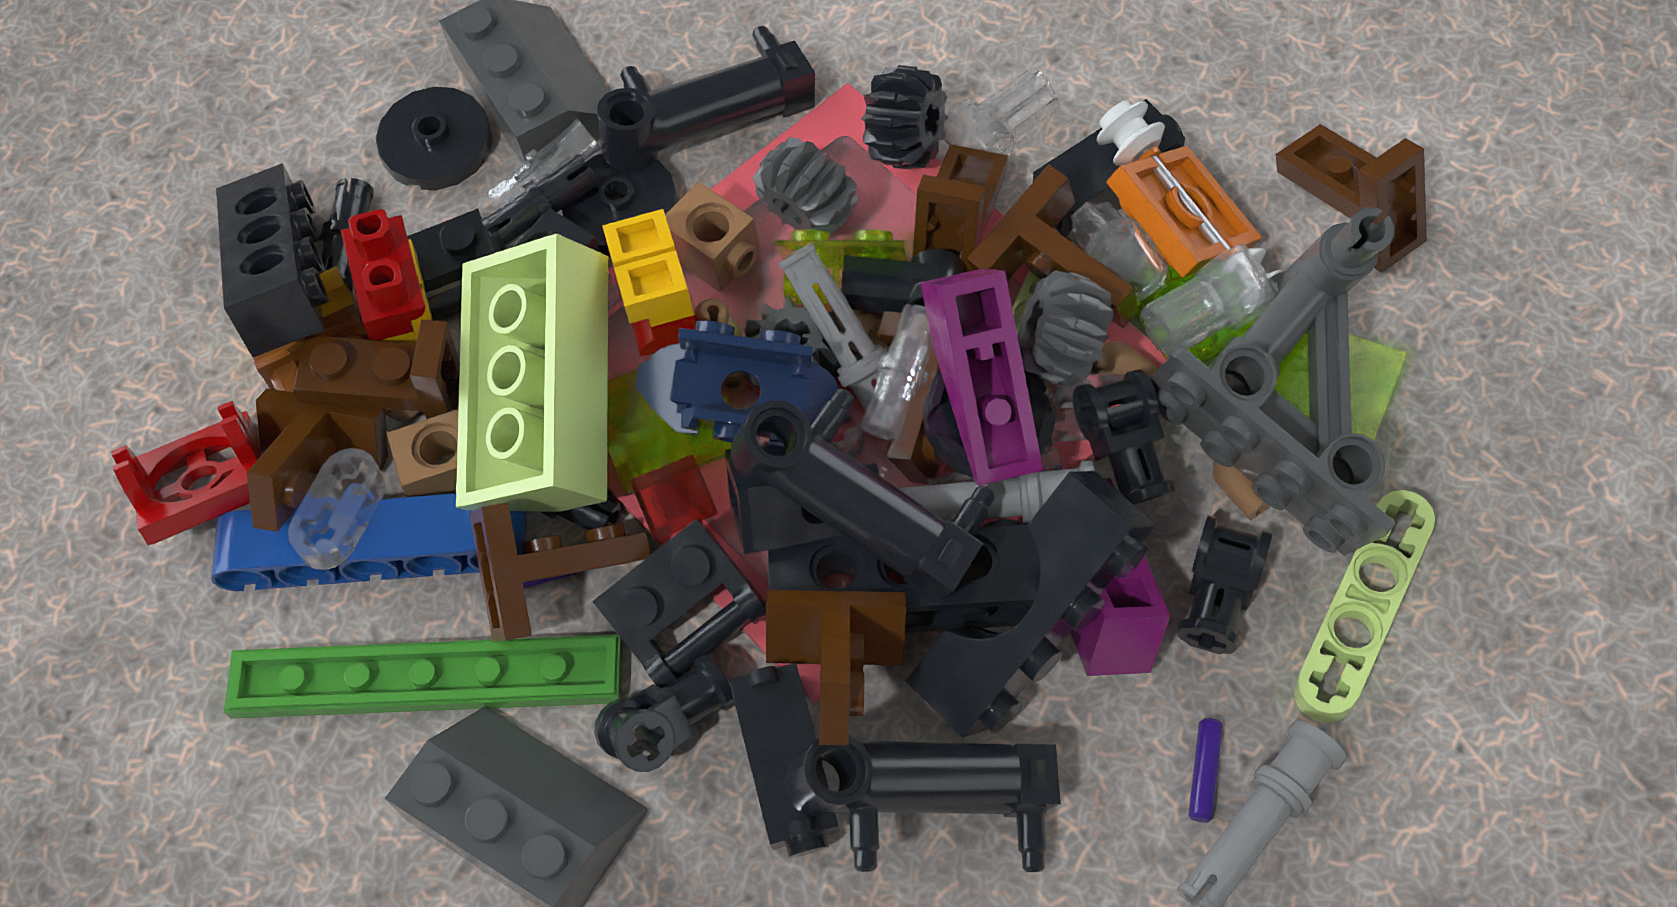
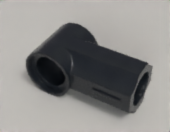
[840,249,964,315]

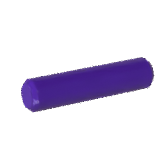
[1188,718,1223,823]

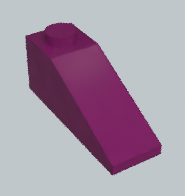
[920,268,1043,486]
[1070,478,1170,676]

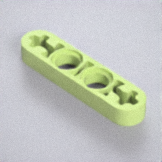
[1294,490,1435,723]

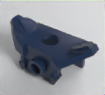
[635,321,840,448]

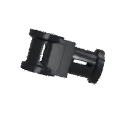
[1072,369,1175,505]
[1177,515,1273,654]
[594,655,735,772]

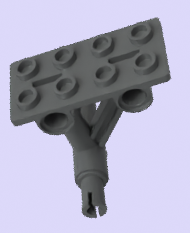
[1149,207,1395,556]

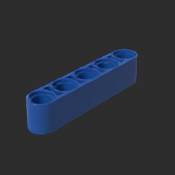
[211,493,526,592]

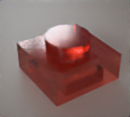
[629,454,718,541]

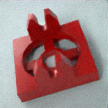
[111,401,262,546]

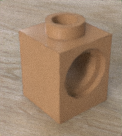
[665,181,760,293]
[387,409,459,497]

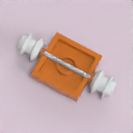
[1097,100,1284,314]

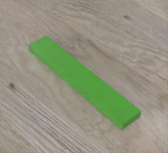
[224,635,623,719]

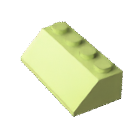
[456,233,608,512]

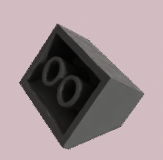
[439,0,610,176]
[385,706,648,907]

